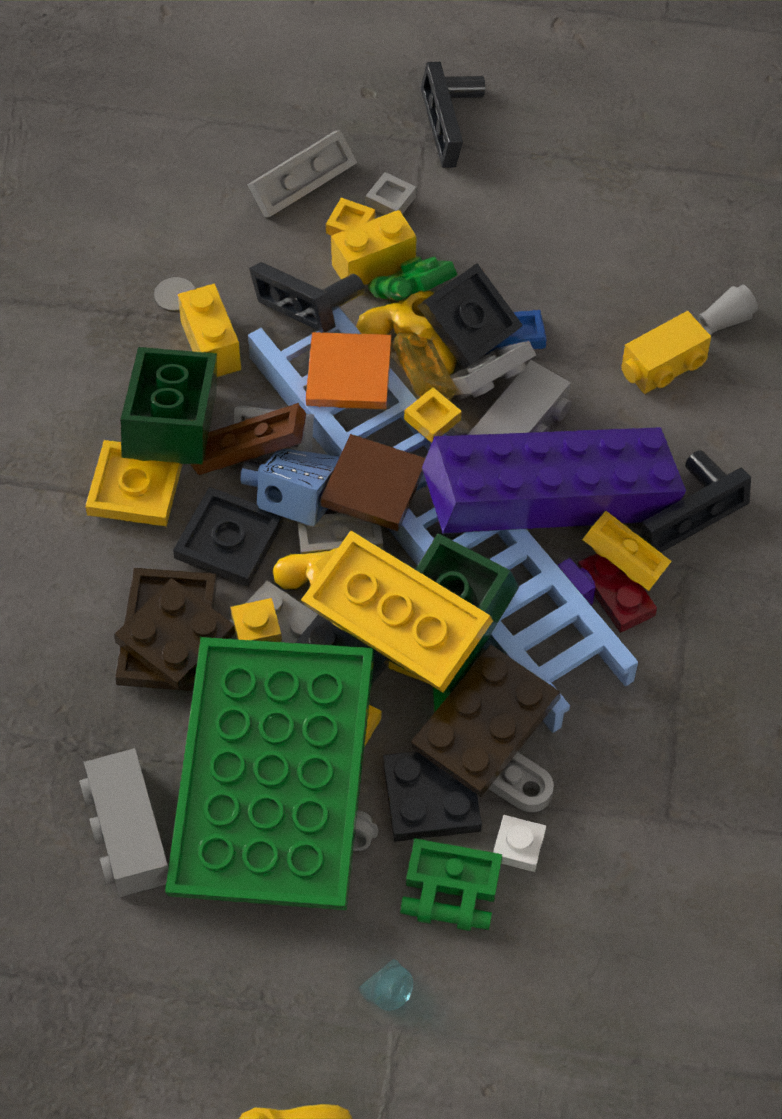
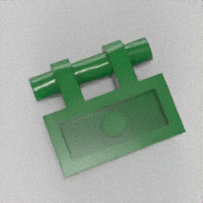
[368,256,458,300]
[400,838,502,931]

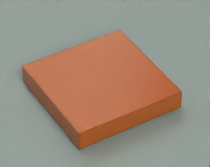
[306,332,392,409]

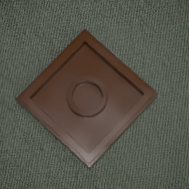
[321,434,426,531]

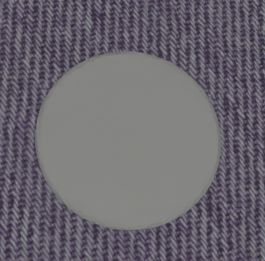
[154,277,195,311]

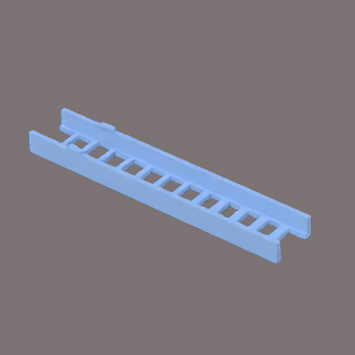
[248,308,638,733]

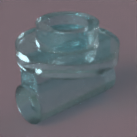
[358,959,413,1011]

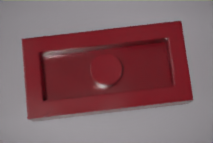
[578,553,657,633]

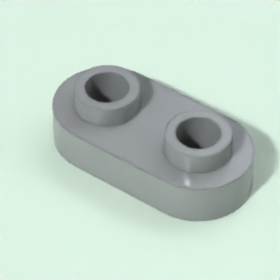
[488,752,554,812]

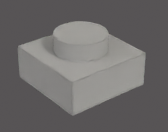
[365,172,417,215]

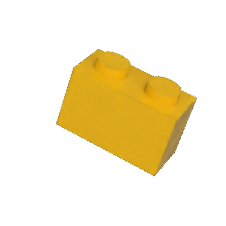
[331,210,416,285]
[178,283,241,377]

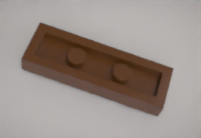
[190,403,306,475]

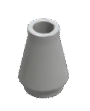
[698,285,758,335]

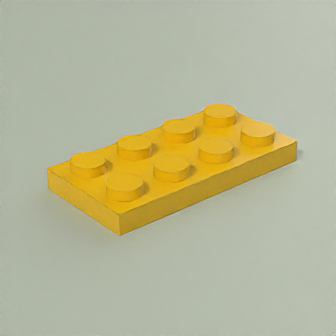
[301,531,493,692]

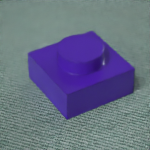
[557,558,595,606]

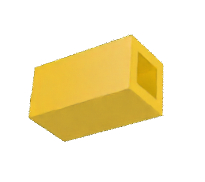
[621,311,711,394]

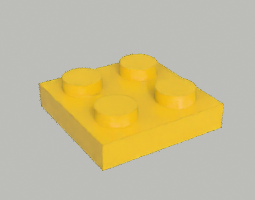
[85,440,182,527]

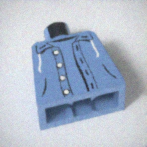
[241,449,339,527]

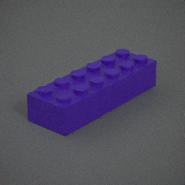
[422,427,686,533]

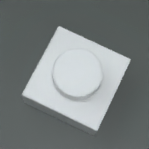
[493,815,546,872]

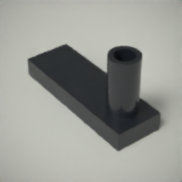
[420,62,485,168]
[249,262,365,333]
[642,450,751,553]

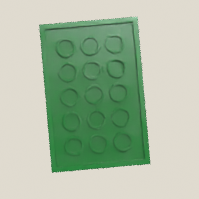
[165,637,374,910]

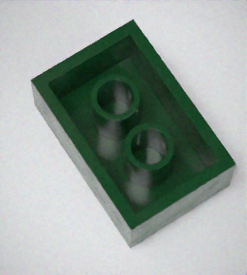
[120,347,217,465]
[388,533,519,694]

